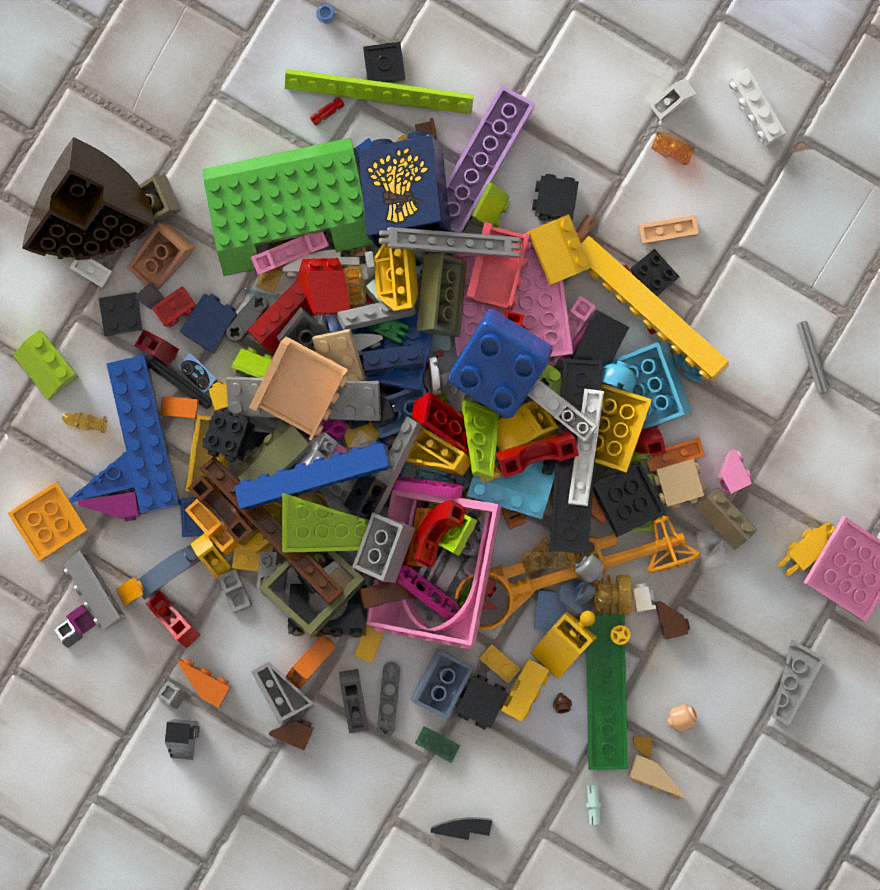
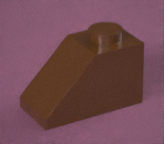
[655,601,690,640]
[269,719,314,750]

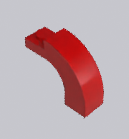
[413,500,466,567]

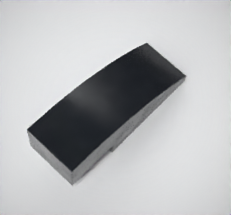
[430,817,492,840]

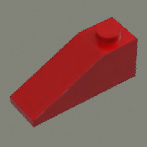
[145,590,201,648]

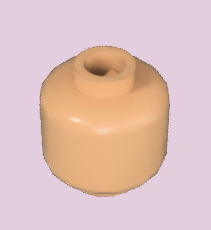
[667,704,698,732]

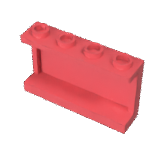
[465,222,531,310]

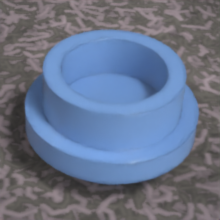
[316,4,335,23]

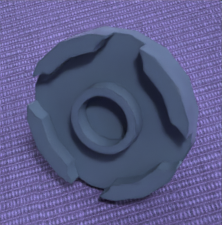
[559,579,596,617]

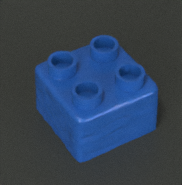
[448,309,553,418]

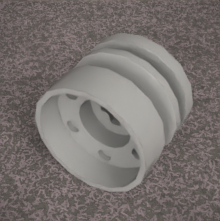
[419,546,465,592]

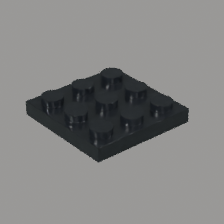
[593,461,666,538]

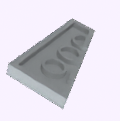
[772,639,826,726]

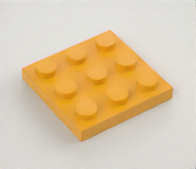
[8,482,88,562]

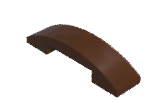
[359,577,427,609]

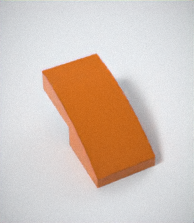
[160,397,199,419]

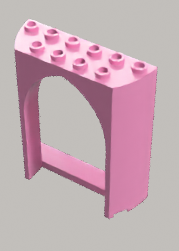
[366,489,502,649]

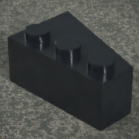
[165,719,200,760]

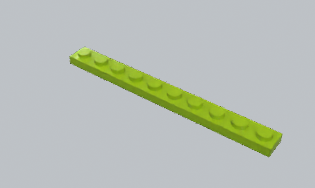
[285,69,474,114]

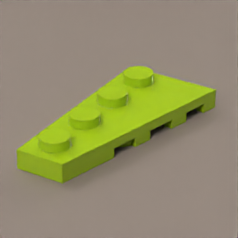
[462,399,499,480]

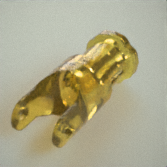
[62,413,108,433]

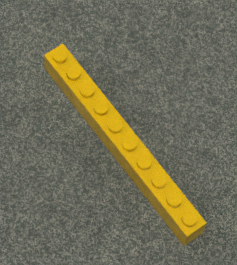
[581,236,729,382]

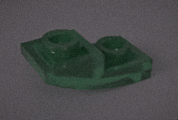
[415,726,460,763]

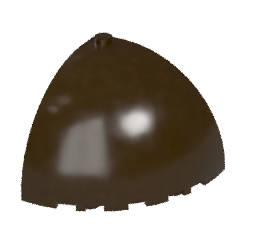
[22,137,154,260]

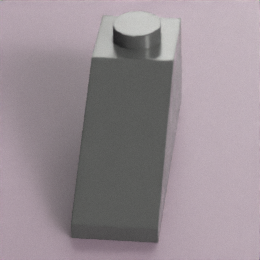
[339,669,368,733]

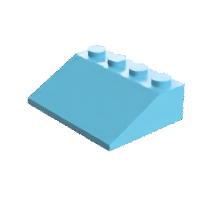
[612,341,692,430]
[467,447,556,520]

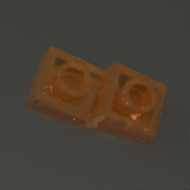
[651,131,695,166]

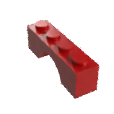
[496,430,579,478]

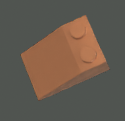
[127,222,195,290]

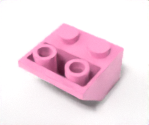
[717,449,752,496]

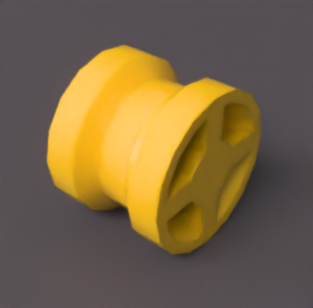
[610,625,630,645]

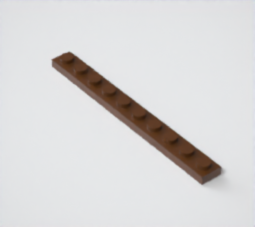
[200,456,344,606]

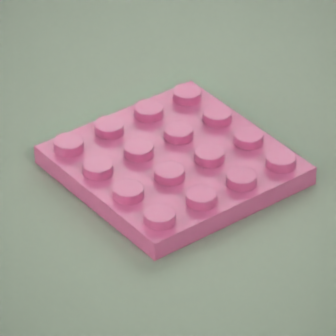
[803,516,880,622]

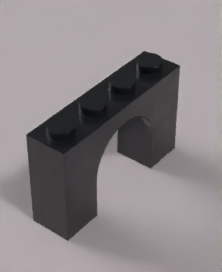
[288,584,367,638]

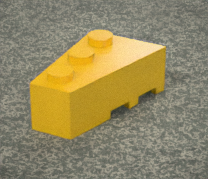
[405,427,471,476]
[500,658,550,722]

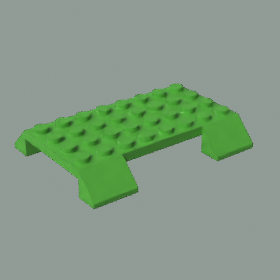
[203,138,373,276]

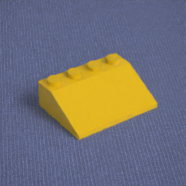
[595,383,652,473]

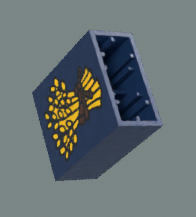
[359,131,451,248]

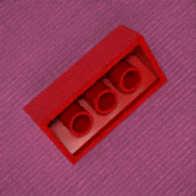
[247,279,317,357]
[412,392,470,457]

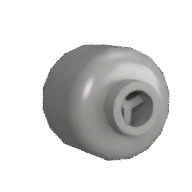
[575,554,604,583]

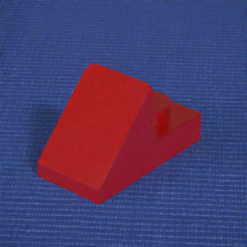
[482,578,497,610]

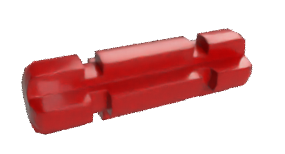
[310,97,344,126]

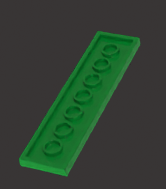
[586,613,628,770]

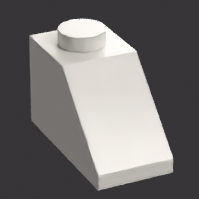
[650,78,696,120]

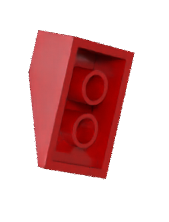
[298,258,350,315]

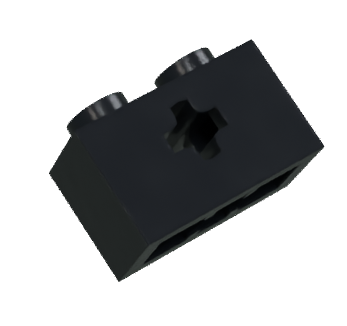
[344,475,388,520]

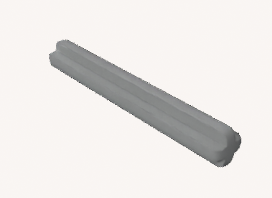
[797,321,829,394]

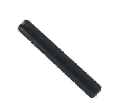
[148,358,212,409]

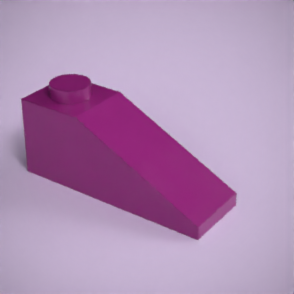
[78,492,141,522]

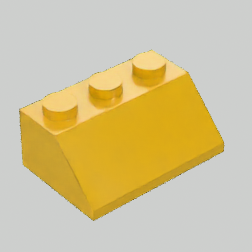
[528,214,591,285]

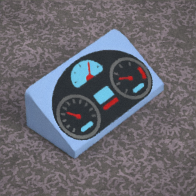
[178,353,218,394]

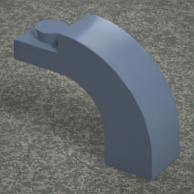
[137,545,201,600]

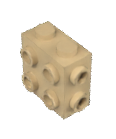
[653,459,706,510]

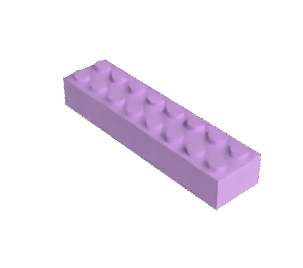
[446,85,535,233]

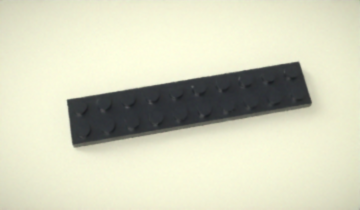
[549,359,603,554]

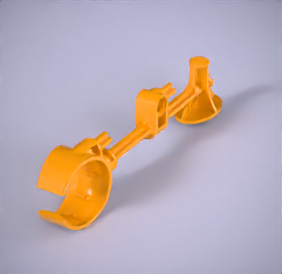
[454,516,701,630]

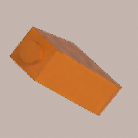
[285,636,336,690]

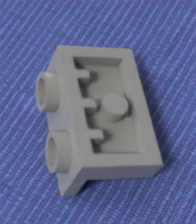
[256,551,288,593]

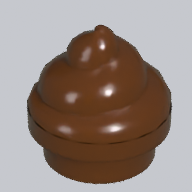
[553,693,572,714]

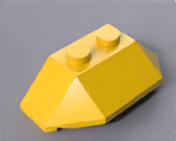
[374,237,418,311]

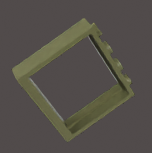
[259,551,365,639]

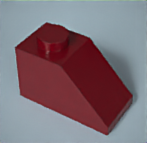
[134,330,179,366]

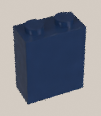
[179,293,237,354]

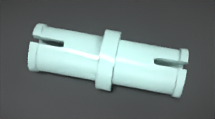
[586,785,602,825]

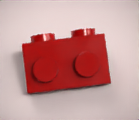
[152,286,196,327]

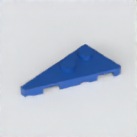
[69,452,135,503]

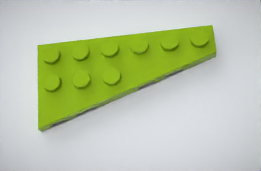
[282,493,369,553]

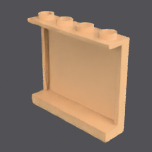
[249,337,348,441]

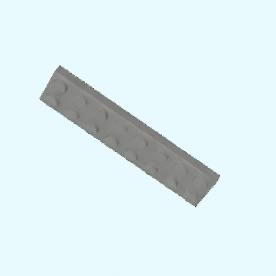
[226,377,381,421]

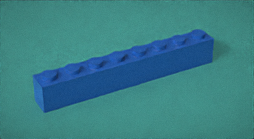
[234,442,392,511]

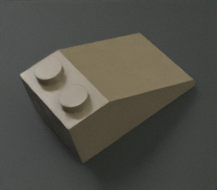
[139,175,182,225]

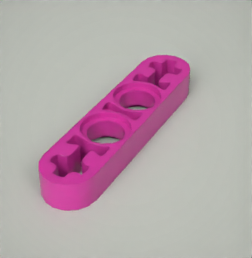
[392,476,463,498]
[396,566,460,620]

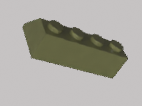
[417,253,467,337]
[236,421,312,481]

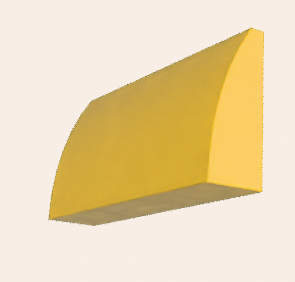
[184,415,229,492]

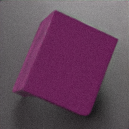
[66,605,96,635]

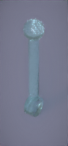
[243,286,281,301]

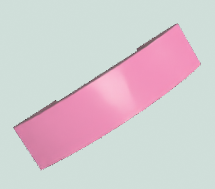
[251,232,329,275]
[547,295,596,367]

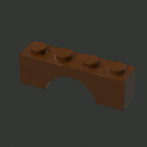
[187,475,258,546]

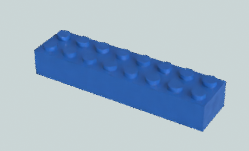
[106,355,180,514]

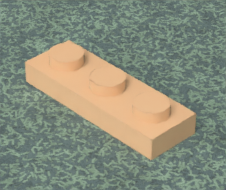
[638,215,699,245]

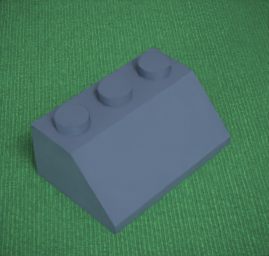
[410,648,474,719]

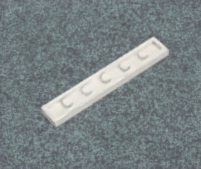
[568,389,604,507]

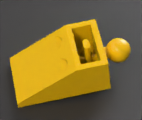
[496,401,559,451]
[530,611,597,679]

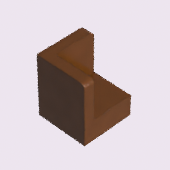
[415,118,437,141]

